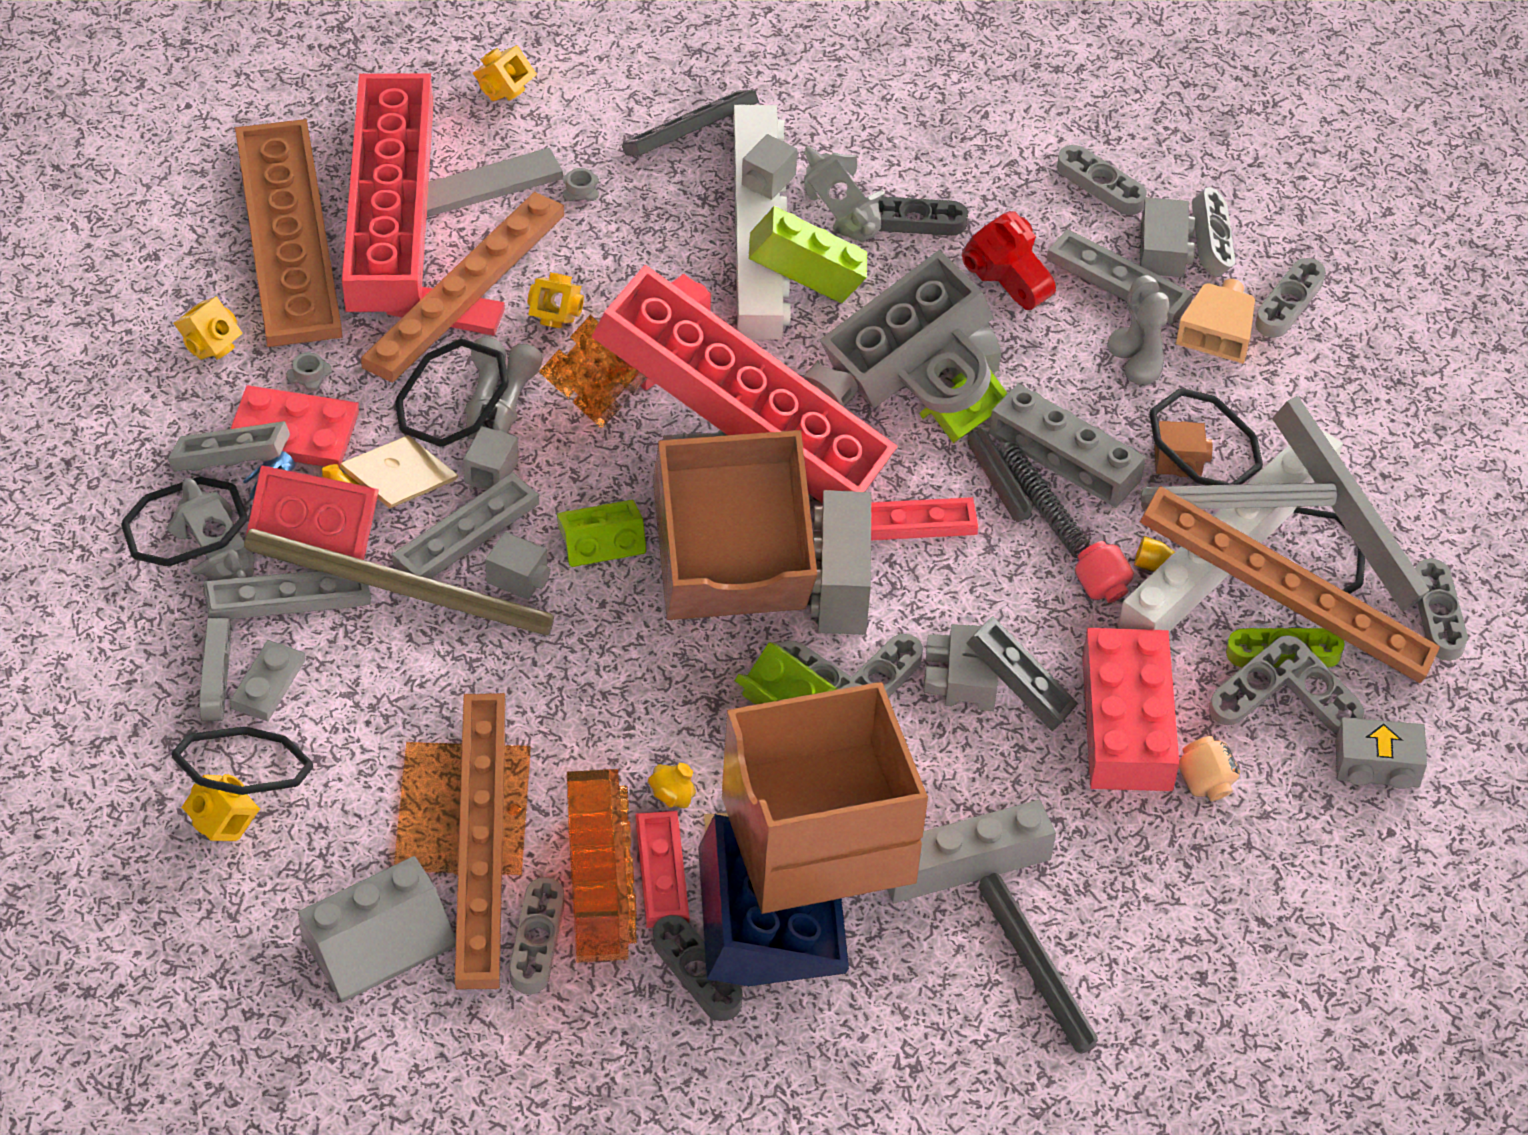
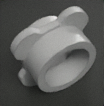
[563,168,599,201]
[286,352,332,391]

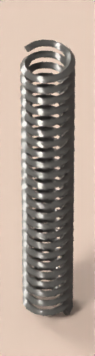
[996,441,1090,558]

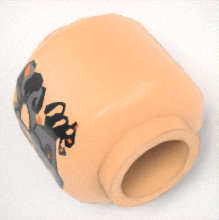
[1179,736,1240,801]

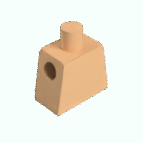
[1176,279,1255,364]

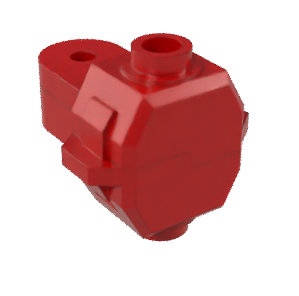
[961,211,1056,310]

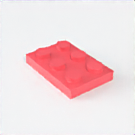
[231,385,359,469]
[245,465,379,560]

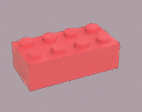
[1082,628,1179,791]

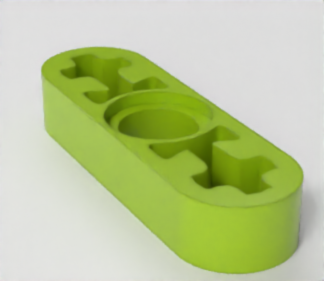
[1226,628,1345,668]

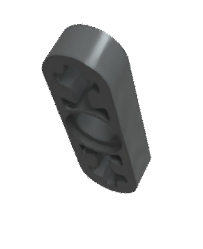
[878,196,968,236]
[653,915,743,1021]

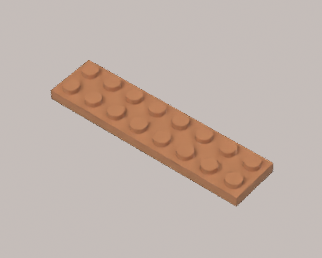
[235,119,343,347]

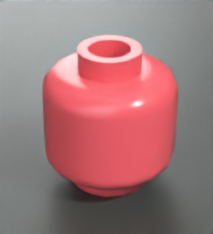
[1075,541,1134,603]

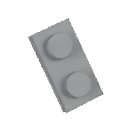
[230,640,305,722]

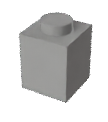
[742,134,798,200]
[463,426,519,490]
[485,532,551,600]

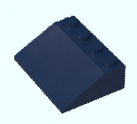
[698,814,849,987]

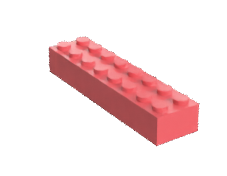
[342,73,433,312]
[592,265,898,504]

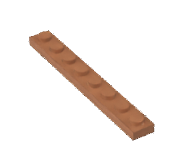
[361,192,564,383]
[1139,486,1440,683]
[455,693,506,990]

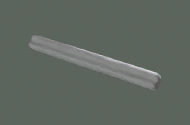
[1141,482,1337,510]

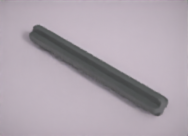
[979,873,1098,1054]

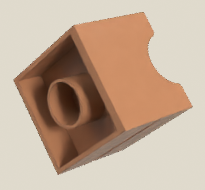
[653,430,817,620]
[722,682,928,914]

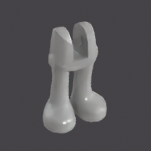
[1107,275,1169,385]
[464,337,543,439]

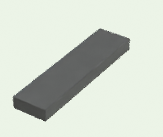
[621,90,759,156]

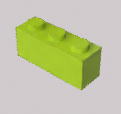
[748,206,867,303]

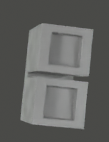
[924,624,998,712]

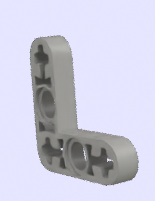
[778,634,923,698]
[1209,636,1364,733]

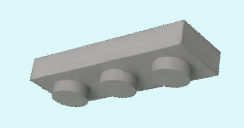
[168,421,290,472]

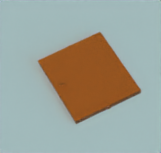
[394,742,531,875]

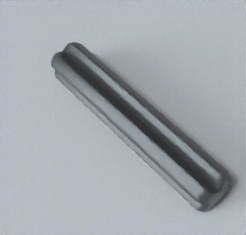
[968,428,1033,522]

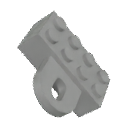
[820,250,993,413]

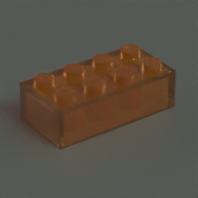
[567,769,637,963]

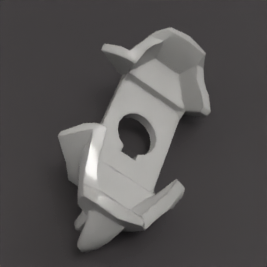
[804,146,885,242]
[166,478,255,580]

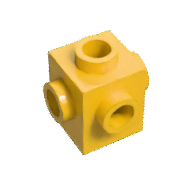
[473,45,537,102]
[527,272,584,328]
[173,296,243,360]
[181,774,260,841]

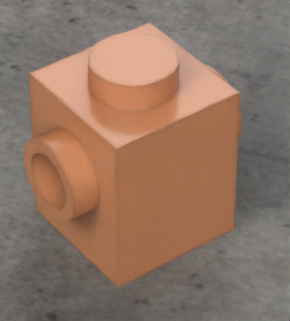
[1154,421,1213,477]

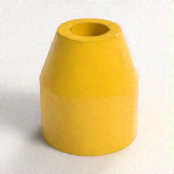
[1134,536,1175,572]

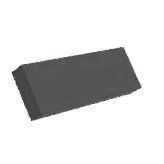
[966,616,1078,731]

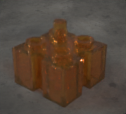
[538,314,648,429]

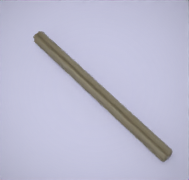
[244,529,554,636]

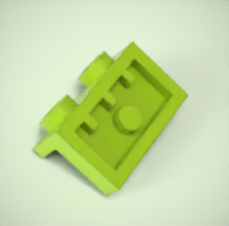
[918,370,1008,444]
[556,499,646,567]
[734,642,837,705]

